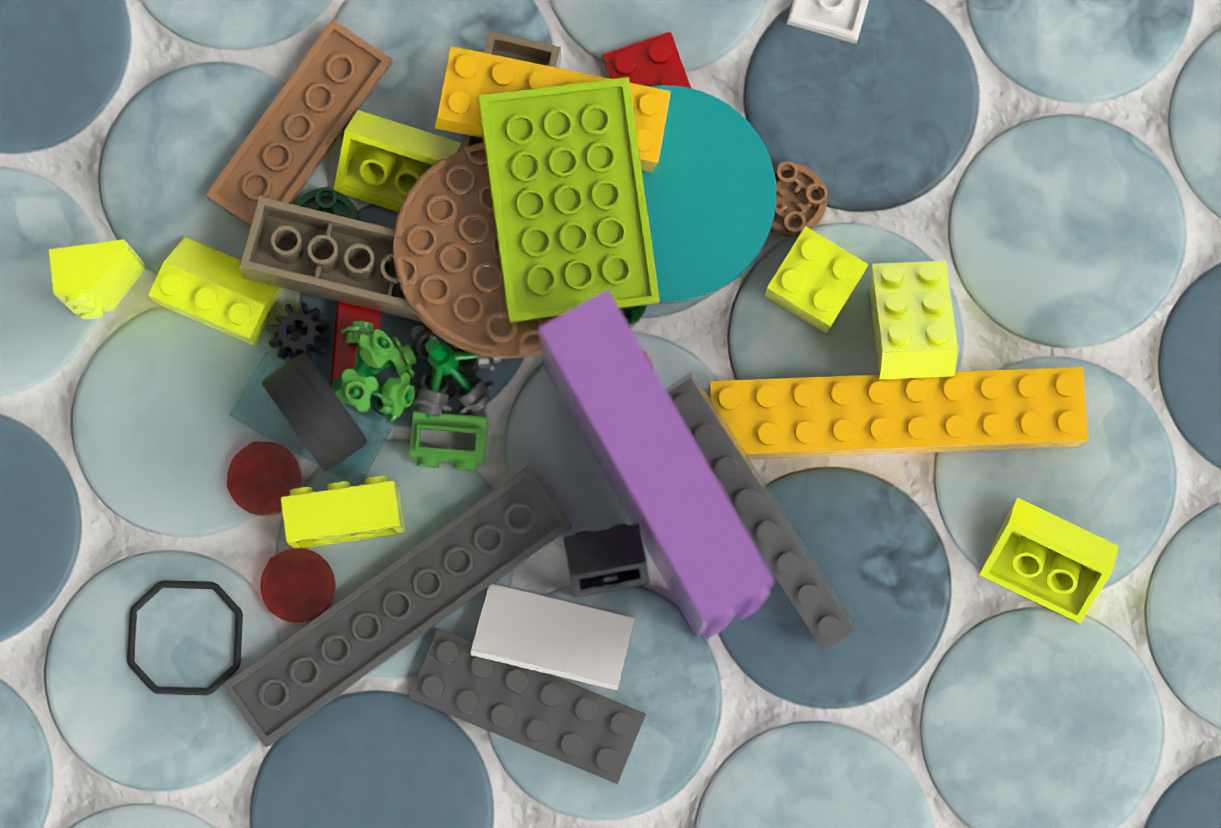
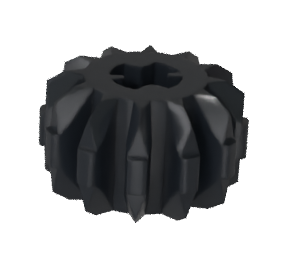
[267,302,331,362]

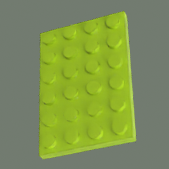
[478,77,660,323]

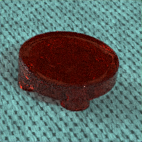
[226,441,303,517]
[260,548,336,623]

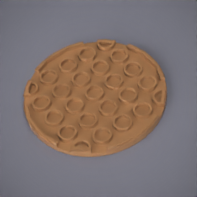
[393,142,559,358]

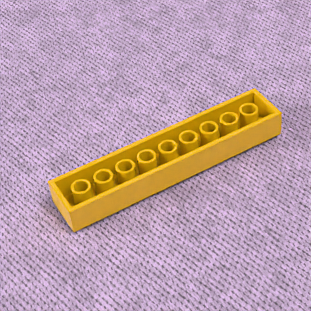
[708,367,1088,460]

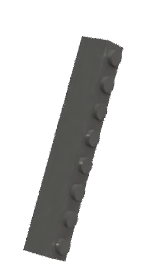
[665,371,855,651]

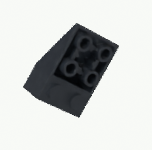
[563,523,649,598]

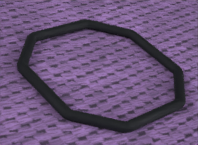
[127,580,243,696]

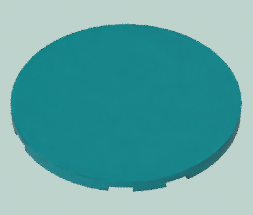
[642,86,776,304]

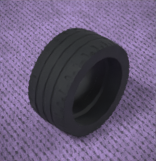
[261,352,368,472]

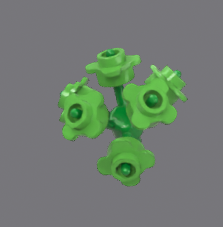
[332,319,417,421]

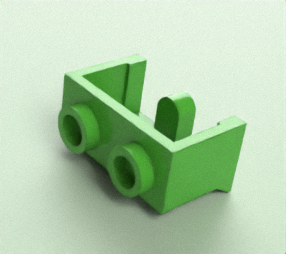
[409,411,489,471]

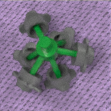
[410,324,501,418]

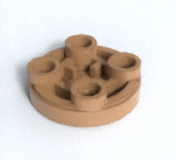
[770,161,828,237]

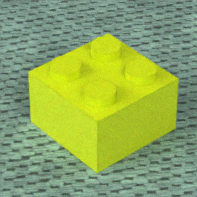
[764,226,869,334]

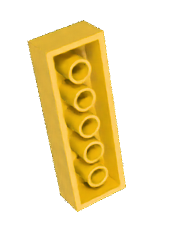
[435,46,671,172]

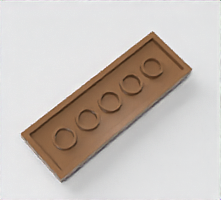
[206,19,393,227]

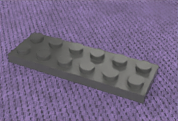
[409,628,646,784]

